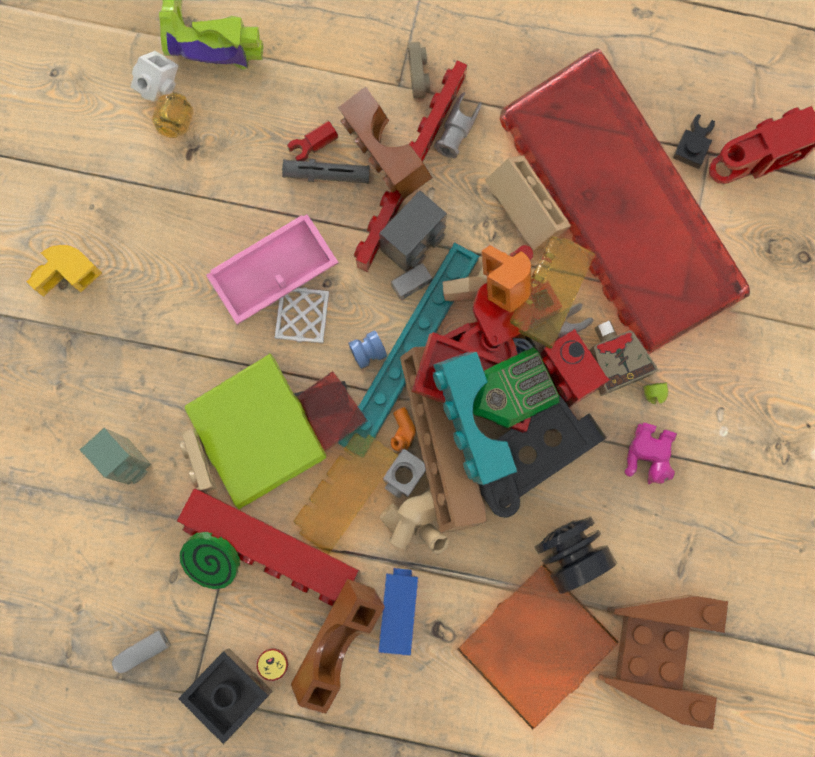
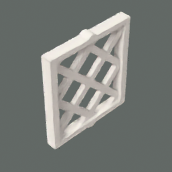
[275,287,329,344]

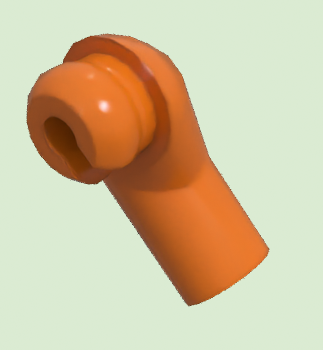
[390,407,417,452]

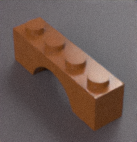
[338,87,433,199]
[291,579,385,714]

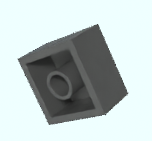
[379,190,447,272]

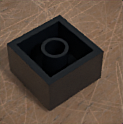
[178,648,273,745]

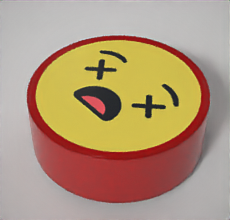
[256,648,289,681]

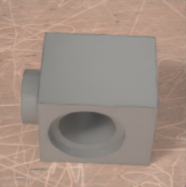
[383,448,426,498]

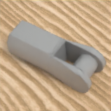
[112,629,170,673]

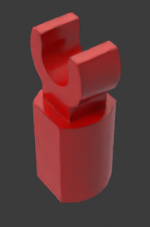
[287,121,338,161]

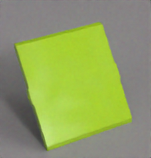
[185,353,327,509]

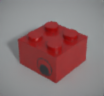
[540,329,609,408]

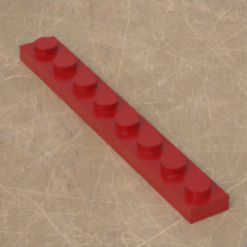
[354,60,467,272]

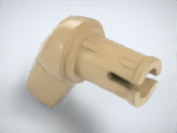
[443,265,487,301]
[389,487,437,550]
[380,503,448,554]

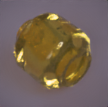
[152,93,194,138]

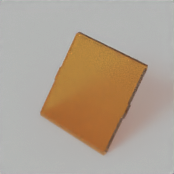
[457,564,619,730]

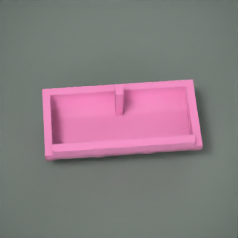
[206,214,338,325]

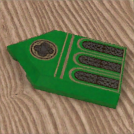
[473,347,559,428]

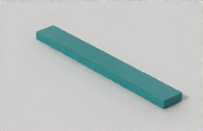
[337,242,480,458]

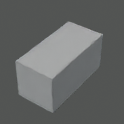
[391,263,432,301]

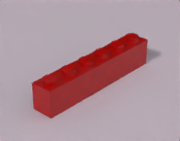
[177,488,360,606]

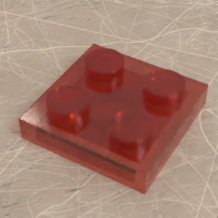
[297,371,368,452]

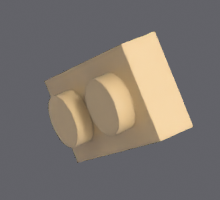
[180,429,217,492]

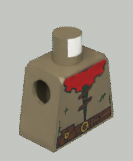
[589,321,658,396]

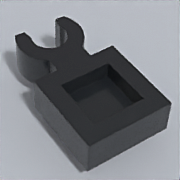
[673,114,715,169]

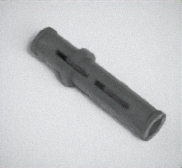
[282,159,370,184]

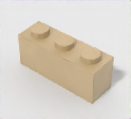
[485,155,571,251]

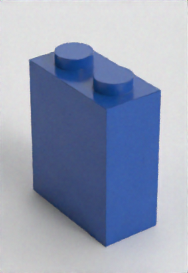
[379,568,418,656]

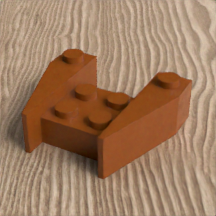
[598,595,728,730]

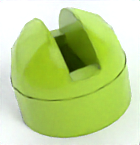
[643,382,668,404]

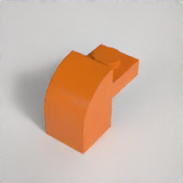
[482,245,532,313]

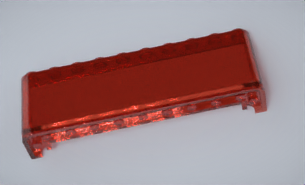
[499,48,750,355]

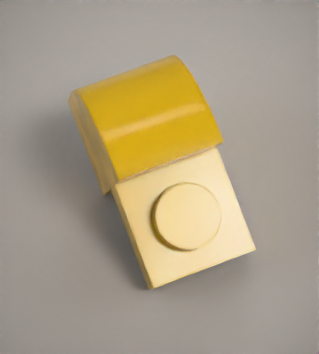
[26,245,102,297]

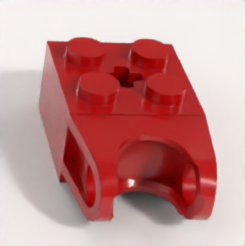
[709,106,815,184]

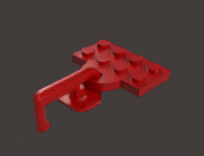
[412,245,534,433]

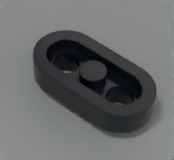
[484,474,520,518]

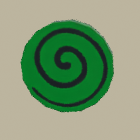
[179,532,240,589]

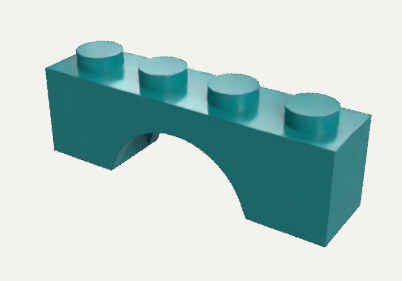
[433,352,517,485]

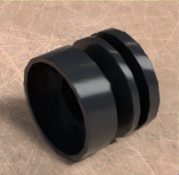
[534,516,617,594]

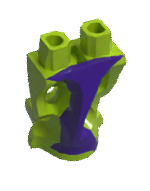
[159,0,263,70]

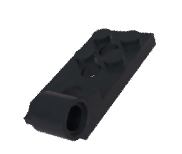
[478,396,607,508]

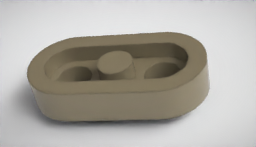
[408,42,430,98]

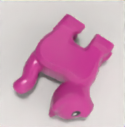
[624,423,677,484]

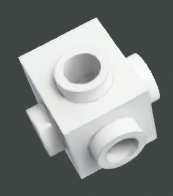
[131,51,179,102]

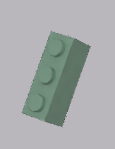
[80,428,151,485]

